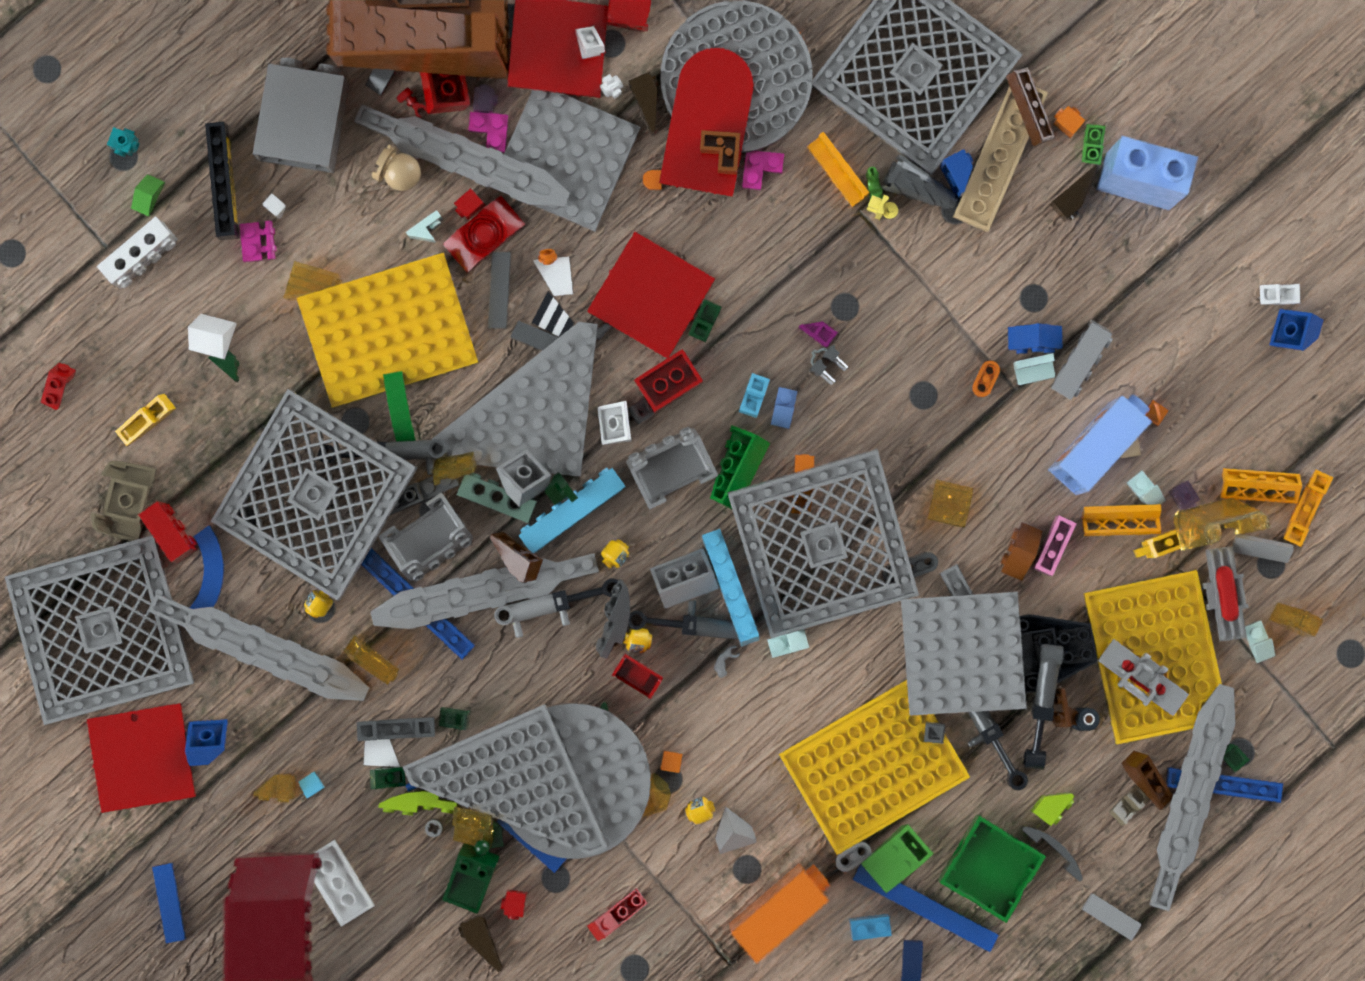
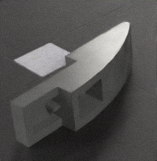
[390,467,461,515]
[596,579,630,659]

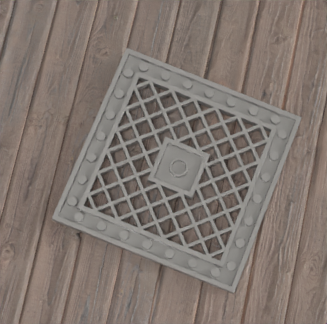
[812,0,1023,176]
[211,389,417,601]
[728,449,919,638]
[4,536,194,725]

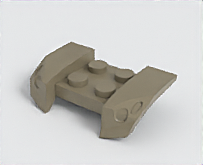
[91,460,157,541]

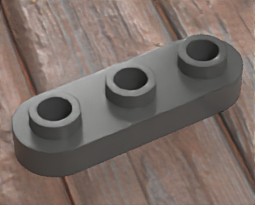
[882,552,938,583]

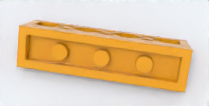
[807,132,869,208]
[1221,468,1302,504]
[1081,504,1162,536]

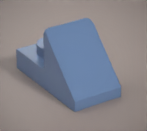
[771,387,797,429]

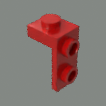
[41,363,76,410]

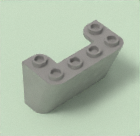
[626,427,718,510]
[378,492,473,581]

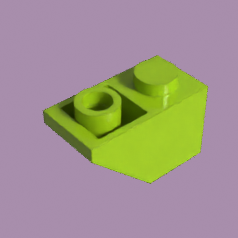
[1030,792,1075,826]

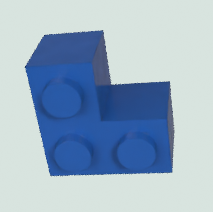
[1008,323,1063,354]

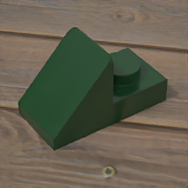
[545,472,578,505]
[370,767,406,789]

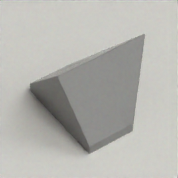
[715,806,757,854]

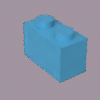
[849,914,892,941]

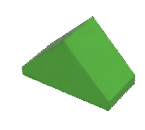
[131,174,165,217]

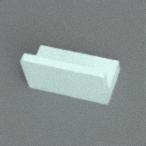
[1013,353,1056,385]

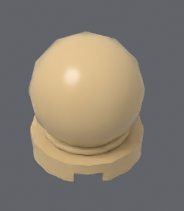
[372,144,421,191]

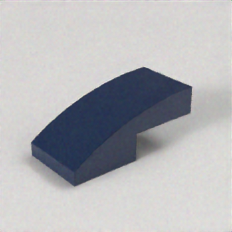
[901,940,923,981]

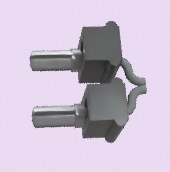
[809,345,848,385]

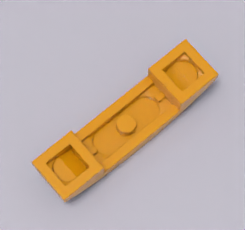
[1283,469,1334,547]

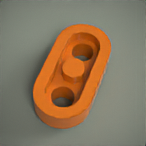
[972,361,1000,398]

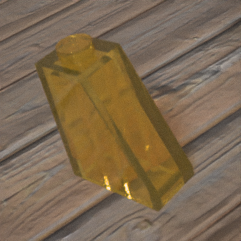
[283,261,342,301]
[1269,603,1323,637]
[343,635,399,685]

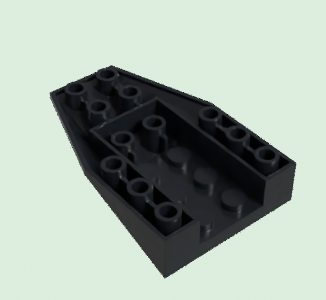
[1020,614,1097,693]

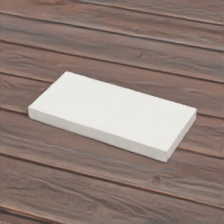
[314,840,375,927]

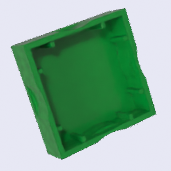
[937,814,1046,923]

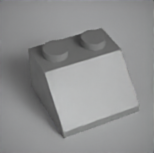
[497,450,551,506]

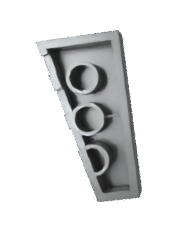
[1051,319,1113,400]

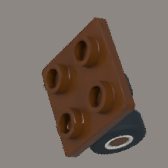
[1052,688,1100,731]

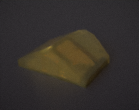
[642,773,671,818]

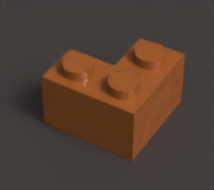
[700,130,740,175]
[1000,522,1043,581]

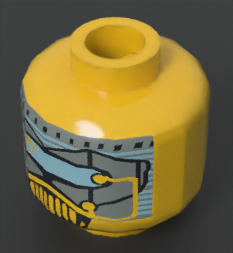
[601,539,629,568]
[304,590,333,618]
[623,628,652,653]
[685,797,715,825]

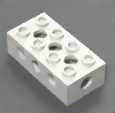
[97,216,178,289]

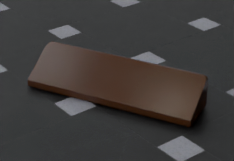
[1006,68,1055,146]

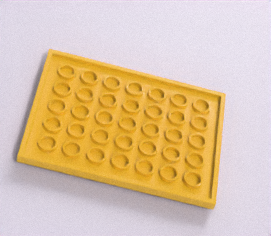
[297,252,478,408]
[1083,570,1222,744]
[779,679,970,855]

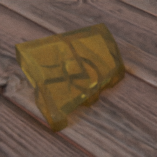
[433,452,477,485]

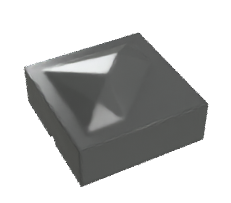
[627,398,654,425]
[924,721,946,744]

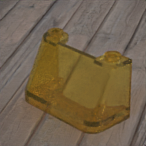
[1174,498,1271,550]

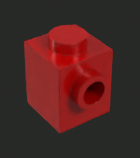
[454,188,485,220]
[501,889,527,920]

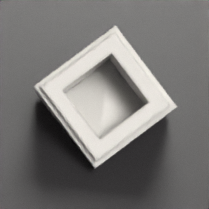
[263,193,286,219]

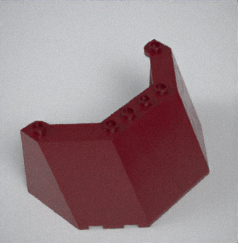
[223,853,322,981]

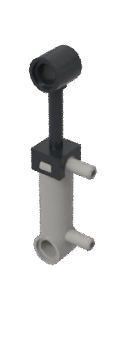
[494,578,618,638]

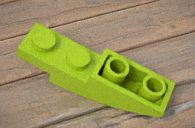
[378,790,459,816]

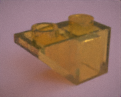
[253,773,297,803]

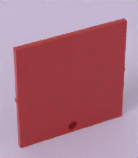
[507,0,608,98]
[587,232,715,359]
[87,703,196,813]

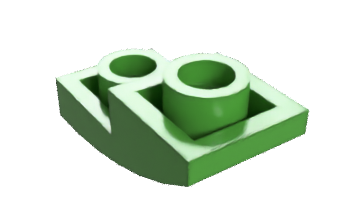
[1081,124,1106,165]

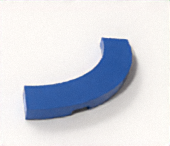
[190,525,224,609]

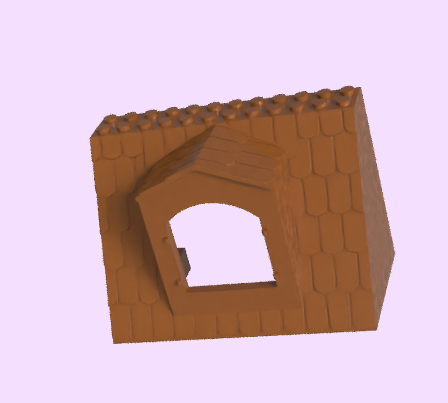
[326,0,509,79]

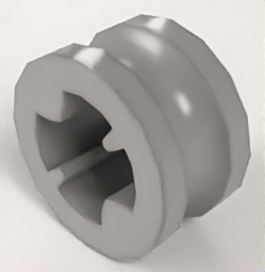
[425,819,443,837]

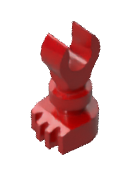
[396,87,427,119]

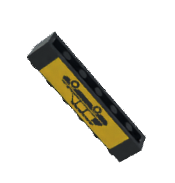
[205,121,239,241]

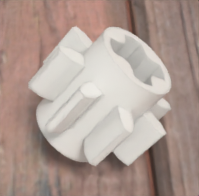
[600,74,624,99]

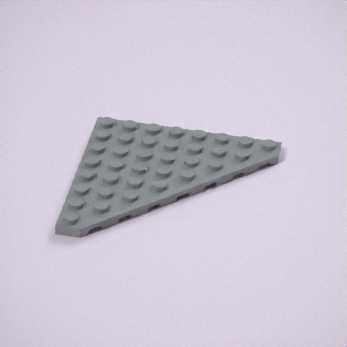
[431,322,598,477]
[403,704,608,855]

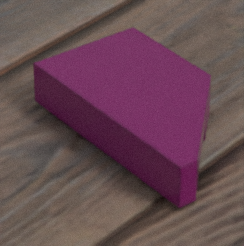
[798,321,838,349]

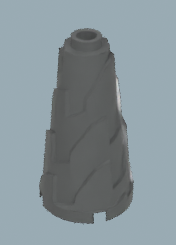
[882,154,958,210]

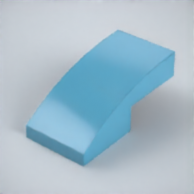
[739,373,770,418]

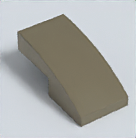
[1109,785,1149,826]

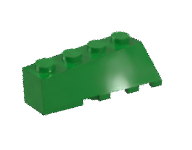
[710,425,770,510]

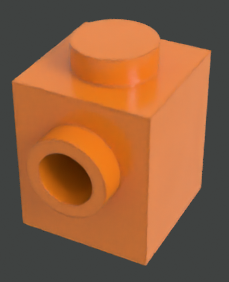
[1053,106,1085,138]

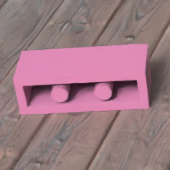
[1032,515,1077,576]

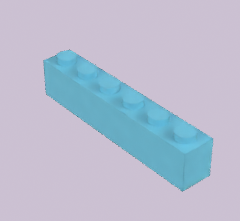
[519,468,626,554]
[702,529,760,647]

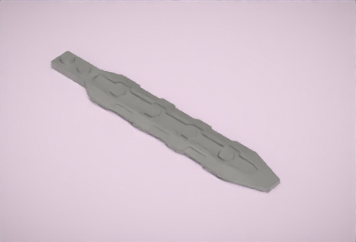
[354,105,570,207]
[370,553,599,629]
[148,594,369,701]
[1149,684,1235,911]

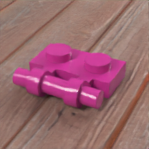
[240,221,277,263]

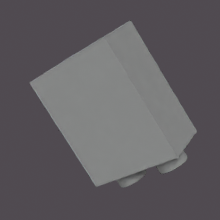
[253,58,349,173]

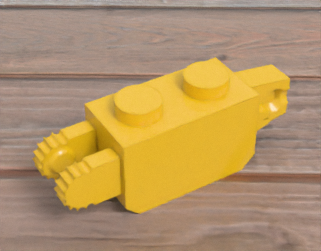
[1133,523,1202,559]

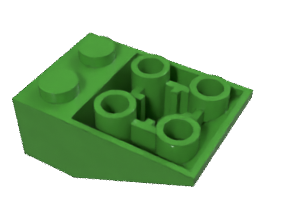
[861,824,933,893]

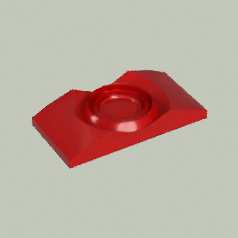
[443,196,526,274]

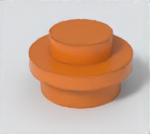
[538,249,557,265]

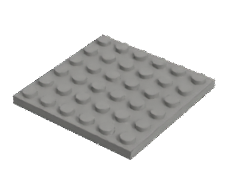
[498,90,641,232]
[901,592,1027,715]

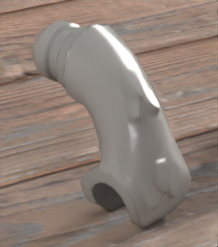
[714,645,740,678]

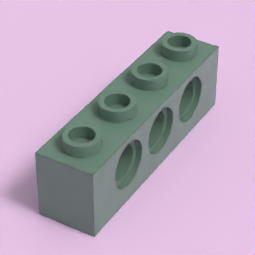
[457,472,538,524]

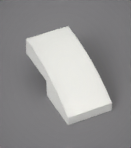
[1260,284,1300,305]

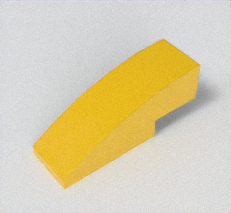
[115,394,176,446]

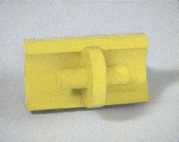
[867,195,898,220]

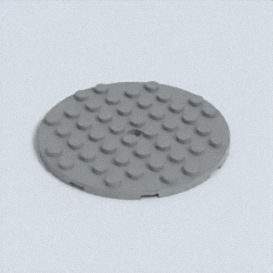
[661,1,813,153]
[509,703,651,859]

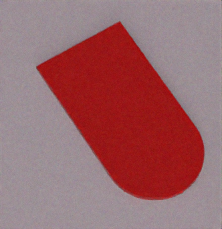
[659,48,753,197]

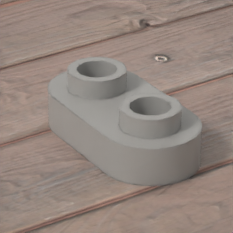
[835,842,871,872]

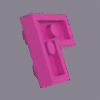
[468,112,508,154]
[742,151,784,190]

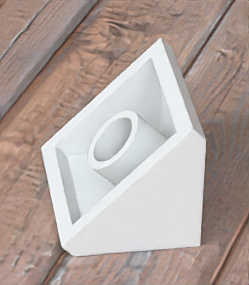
[188,314,236,360]
[597,401,631,445]

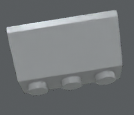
[650,548,719,609]

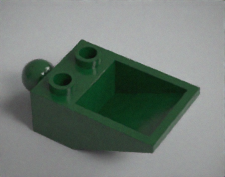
[442,840,500,914]

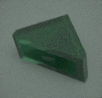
[438,707,471,730]

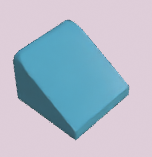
[298,771,325,799]

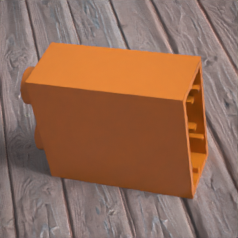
[729,863,831,964]

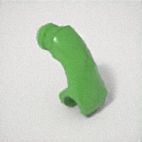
[866,167,883,199]

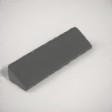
[488,252,511,329]
[511,321,559,351]

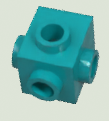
[106,127,139,157]

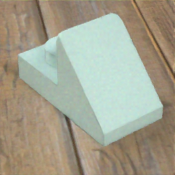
[406,210,443,243]
[1126,471,1166,505]
[1245,620,1275,663]
[767,629,809,658]

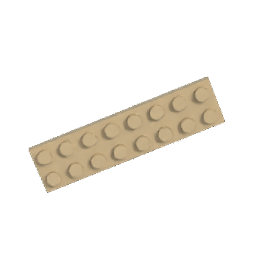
[953,86,1048,232]

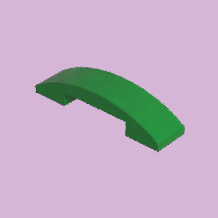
[383,371,416,442]

